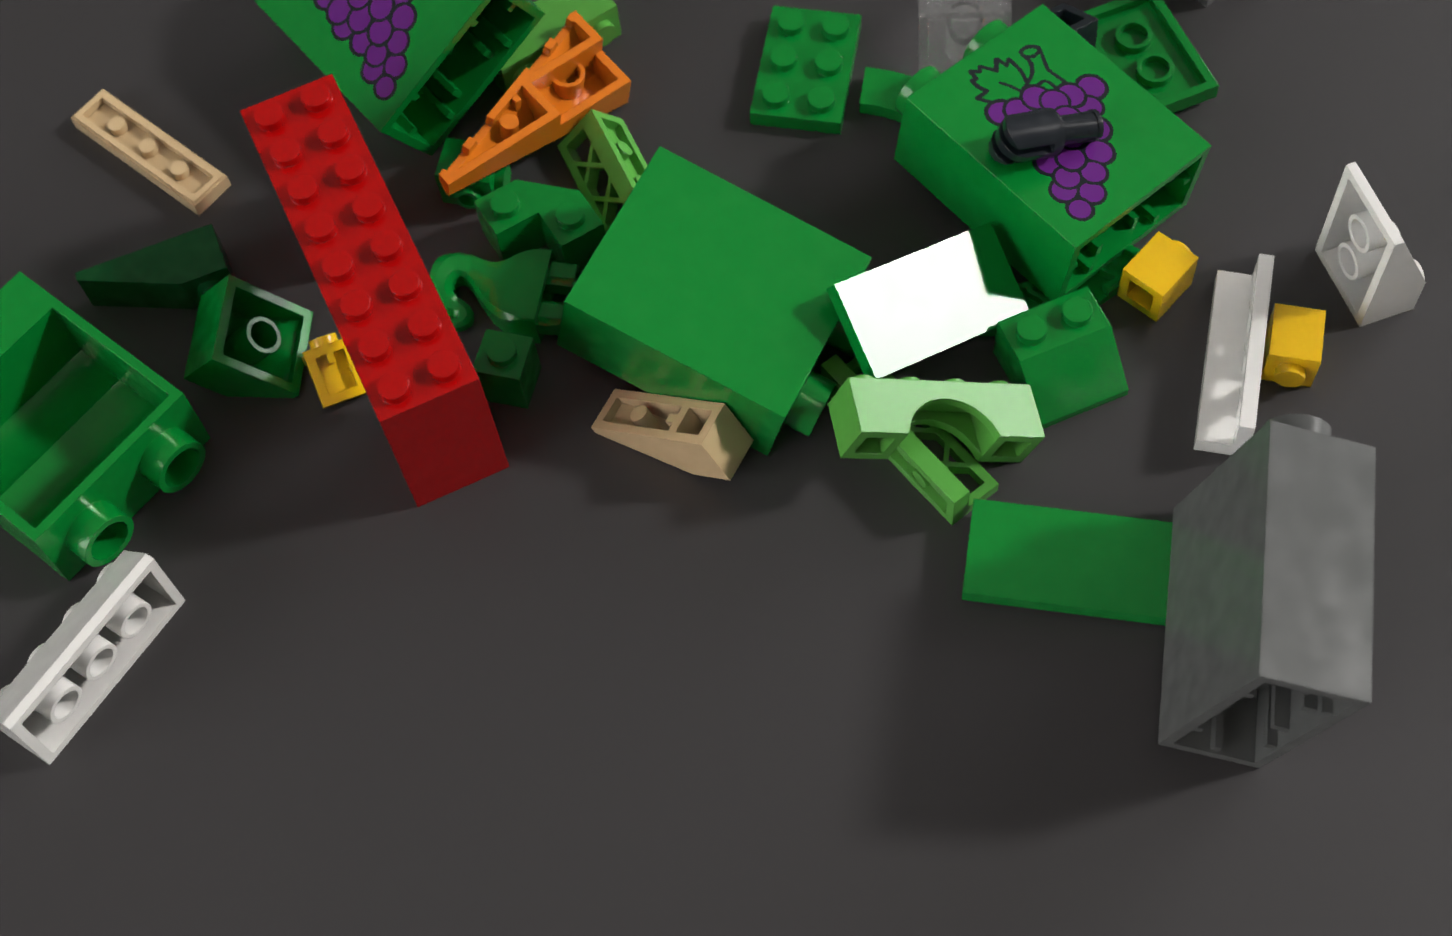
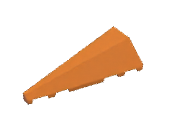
[439,11,631,196]

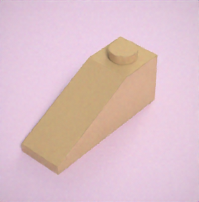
[591,389,754,481]

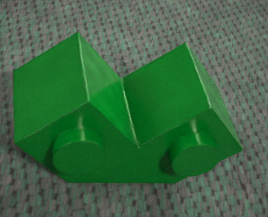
[474,179,605,271]

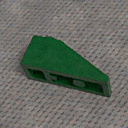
[75,223,234,309]

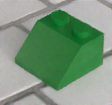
[183,275,313,398]
[994,286,1129,429]

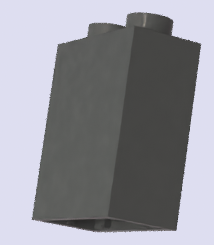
[1158,414,1376,768]

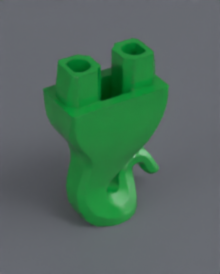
[430,249,581,344]

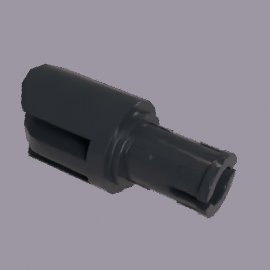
[989,107,1104,165]

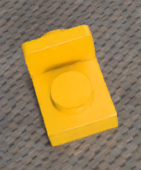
[302,333,367,409]

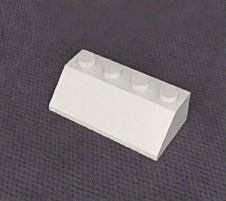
[0,550,186,765]

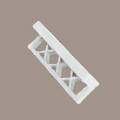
[1194,254,1274,455]

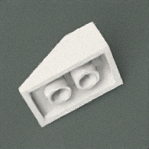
[1315,162,1426,327]

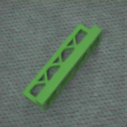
[557,109,647,234]
[821,354,999,525]

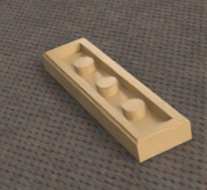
[71,89,231,216]

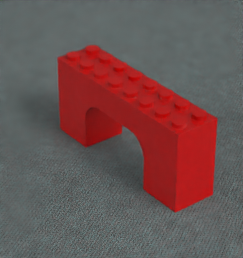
[240,74,509,507]

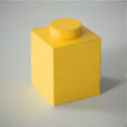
[1117,231,1199,322]
[1261,303,1326,387]

